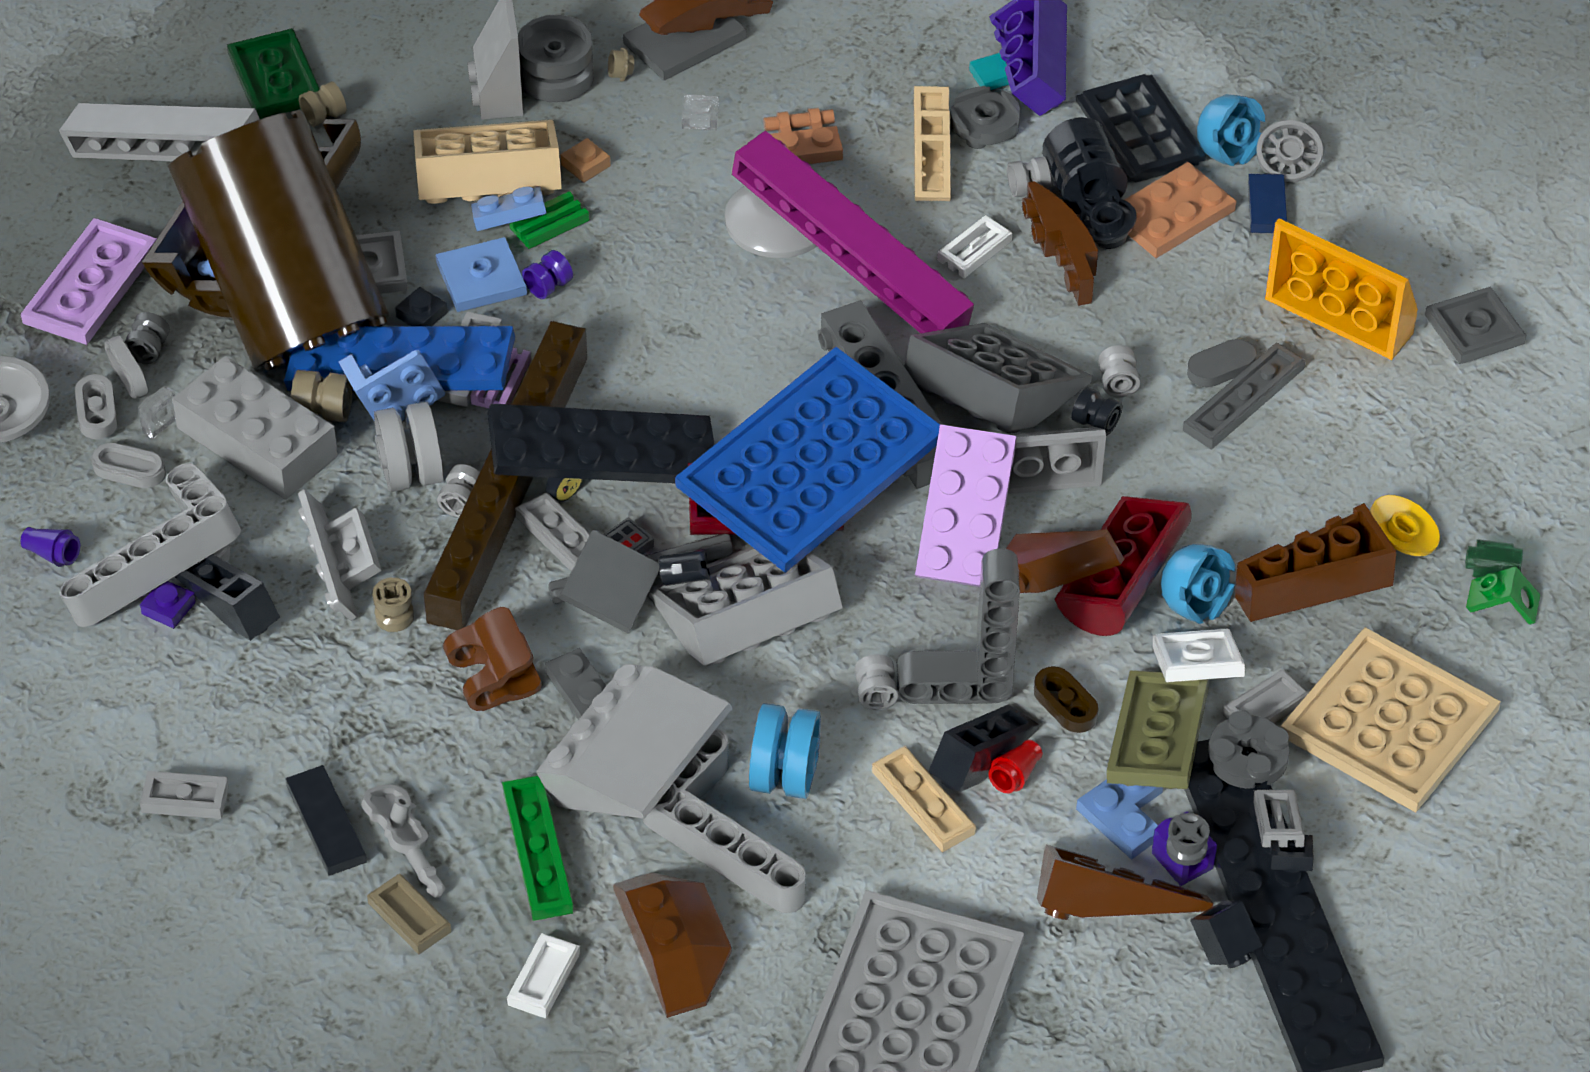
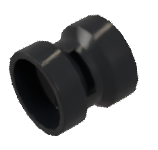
[1071,387,1123,436]

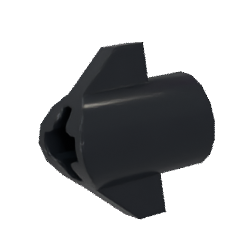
[659,549,711,586]

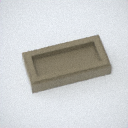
[367,873,451,955]

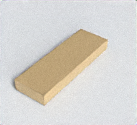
[872,746,976,853]

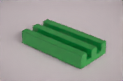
[509,191,589,249]

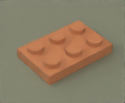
[1124,162,1236,258]

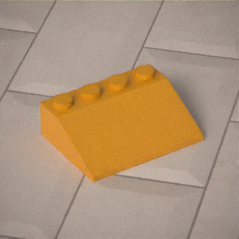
[1265,218,1418,360]

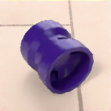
[522,250,573,299]

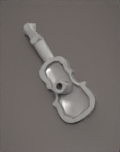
[361,784,445,898]

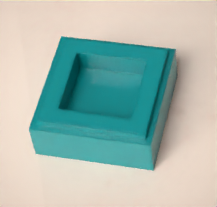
[969,52,1009,90]

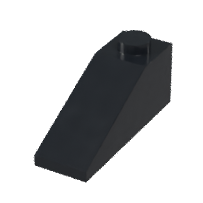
[175,554,280,641]
[929,704,1040,793]

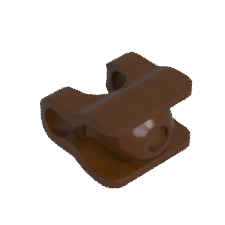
[443,607,542,711]

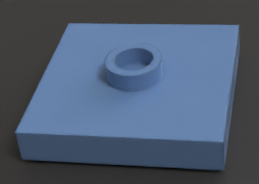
[436,237,527,312]

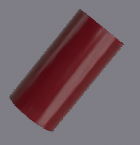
[1054,496,1192,636]

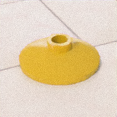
[1370,495,1440,556]

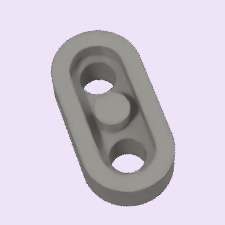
[75,374,117,439]

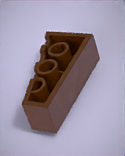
[1235,503,1396,622]

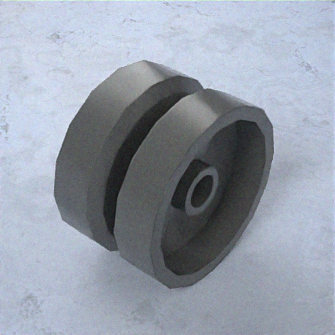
[518,15,594,102]

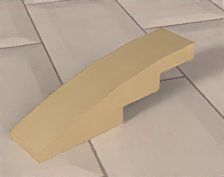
[914,86,951,201]

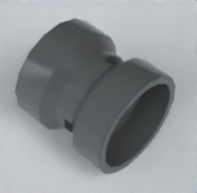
[124,312,170,364]

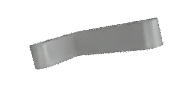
[59,463,241,627]
[642,728,806,913]

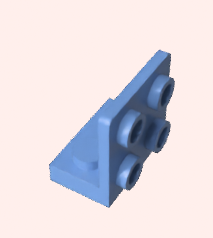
[339,350,445,421]

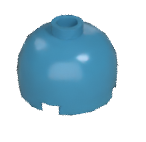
[1197,94,1265,166]
[1161,544,1236,624]

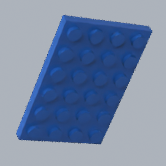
[675,347,940,573]

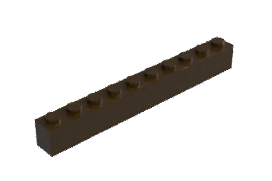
[424,321,587,630]

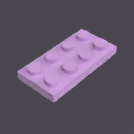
[21,218,157,345]
[915,424,1017,587]

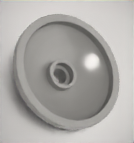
[725,186,817,258]
[0,356,50,443]

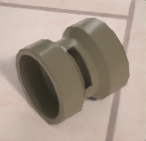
[299,81,347,127]
[372,577,414,632]

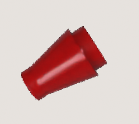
[988,740,1043,794]

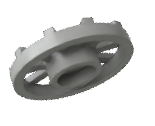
[1256,120,1323,183]

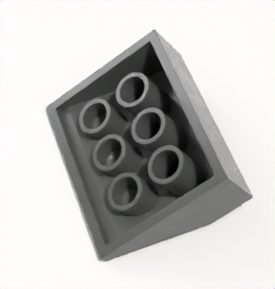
[904,323,1093,433]

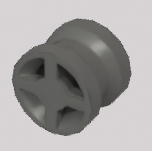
[1166,813,1210,866]

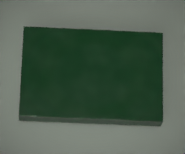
[227,28,320,119]

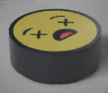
[546,477,583,502]

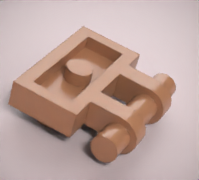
[763,108,843,164]

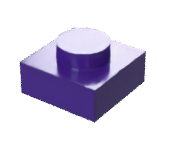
[140,581,196,629]

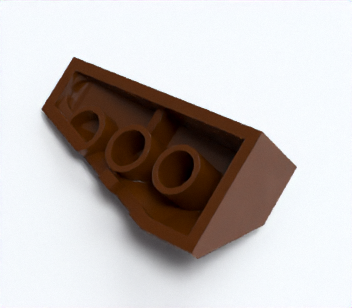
[1037,844,1214,920]

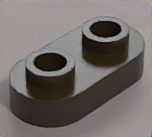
[1034,666,1099,733]

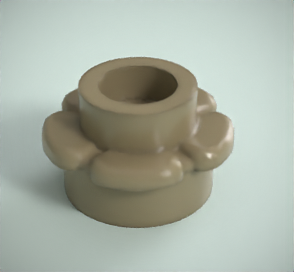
[608,47,634,82]

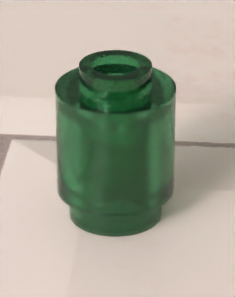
[1465,539,1523,578]

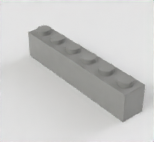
[59,103,260,161]

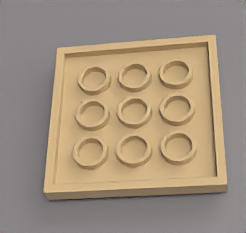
[1281,627,1501,813]

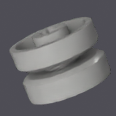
[374,401,443,492]

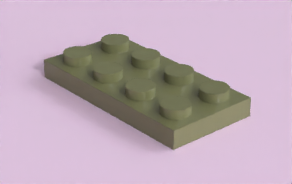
[1106,670,1209,789]

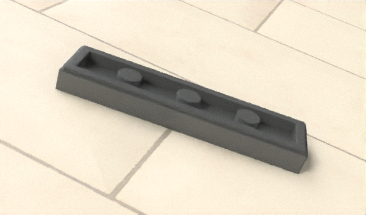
[1183,342,1305,450]

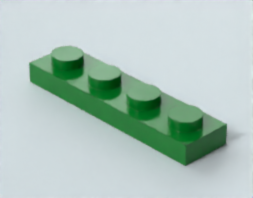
[502,776,573,921]

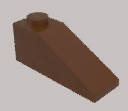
[1006,530,1124,593]

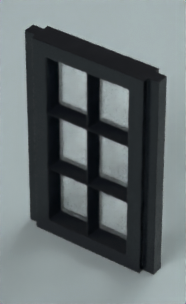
[1076,74,1206,183]

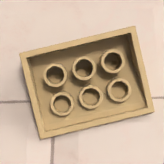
[413,120,562,204]

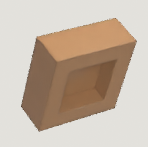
[560,138,611,183]

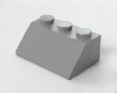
[1008,427,1106,494]

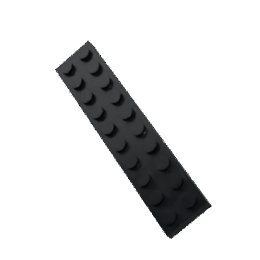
[1184,739,1385,1072]

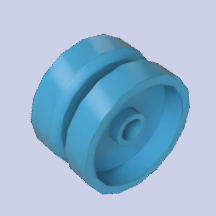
[749,703,821,799]

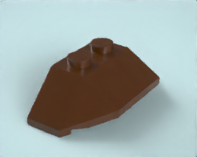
[613,873,732,1018]

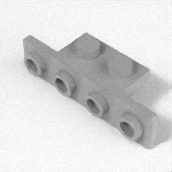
[298,489,382,621]

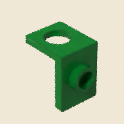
[1466,567,1540,625]

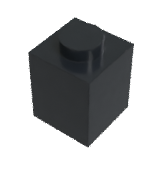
[1190,901,1262,968]

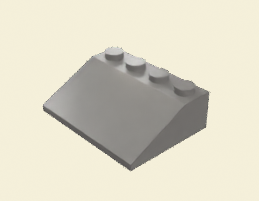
[648,547,842,666]
[536,664,732,818]

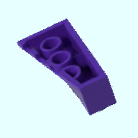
[989,0,1067,116]

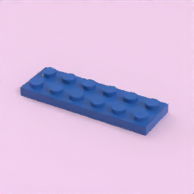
[284,326,515,391]

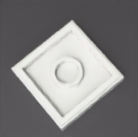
[1153,629,1245,682]

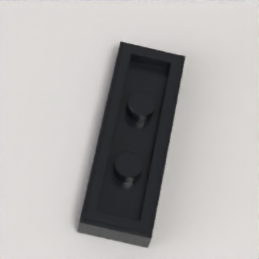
[285,765,367,876]

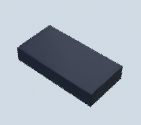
[1247,174,1287,233]

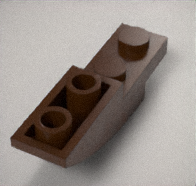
[639,0,773,35]
[1022,181,1098,306]

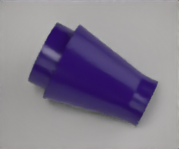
[20,527,81,567]

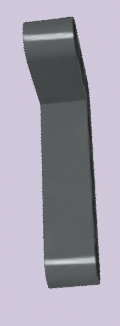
[896,548,1020,704]

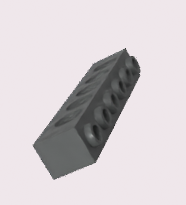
[817,300,942,489]

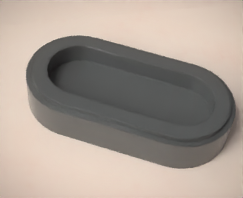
[1187,339,1256,387]

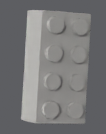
[172,356,338,500]

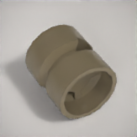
[291,370,353,423]

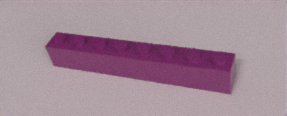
[732,130,974,333]

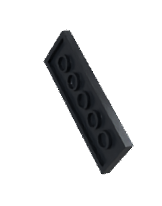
[487,404,714,484]

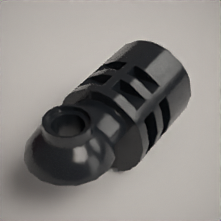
[1042,117,1137,249]

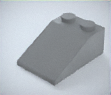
[467,0,523,120]

